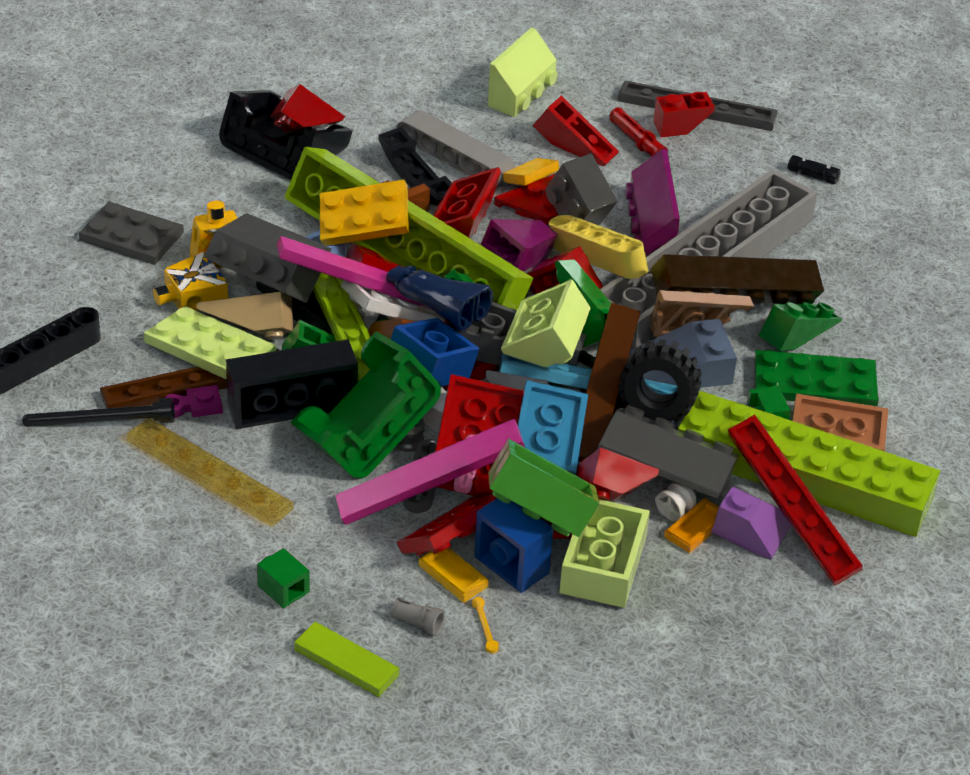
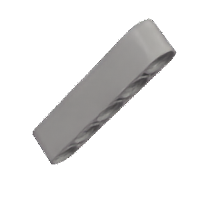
[396,110,515,186]

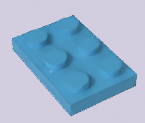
[518,380,588,475]

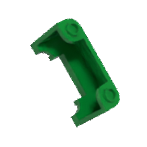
[290,331,441,478]

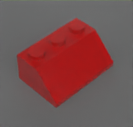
[270,84,345,133]
[433,167,501,239]

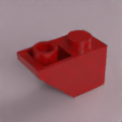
[653,92,715,137]

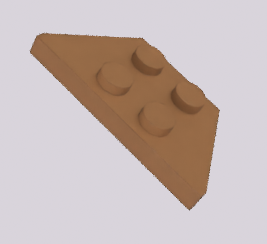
[649,290,754,337]

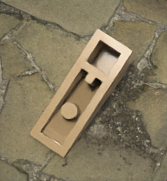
[197,292,293,339]

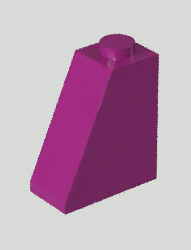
[481,219,558,272]

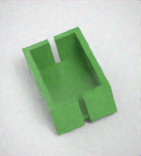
[488,438,600,537]

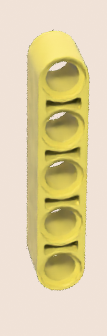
[549,215,649,279]

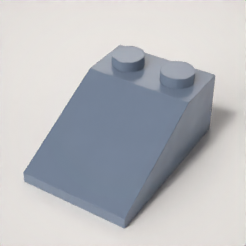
[630,319,737,388]

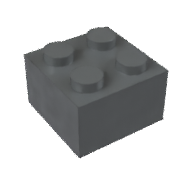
[545,153,618,225]

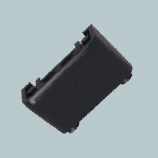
[219,90,353,180]

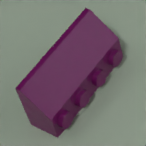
[625,149,680,257]

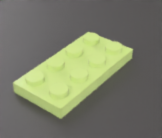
[144,306,276,379]

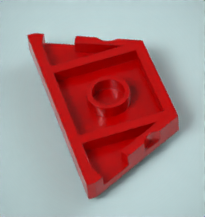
[494,174,559,225]

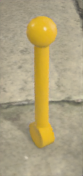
[471,597,499,654]

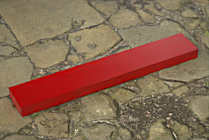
[727,414,863,586]

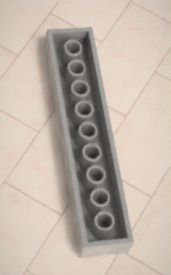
[600,169,817,349]

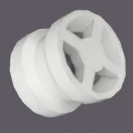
[655,482,696,521]

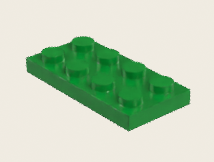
[754,350,879,407]

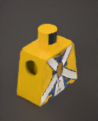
[153,252,228,311]

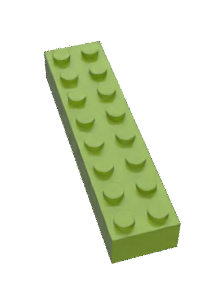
[678,391,941,537]

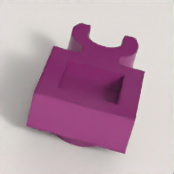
[165,385,223,418]

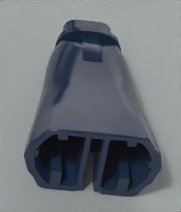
[386,266,493,331]

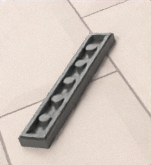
[618,80,778,131]

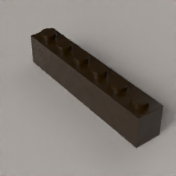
[651,254,824,305]

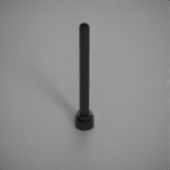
[22,398,175,427]

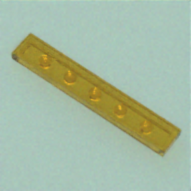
[127,418,294,527]

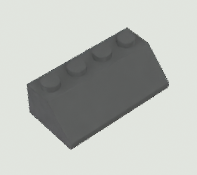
[204,213,332,303]
[597,405,739,499]

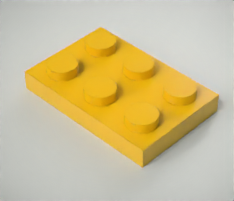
[320,179,409,246]

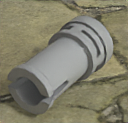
[391,597,445,636]

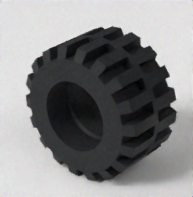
[618,339,702,423]

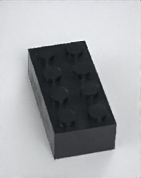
[226,339,358,429]

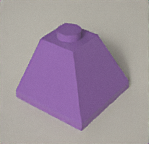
[711,487,792,560]

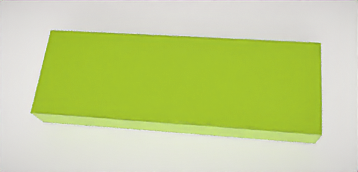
[294,621,399,697]

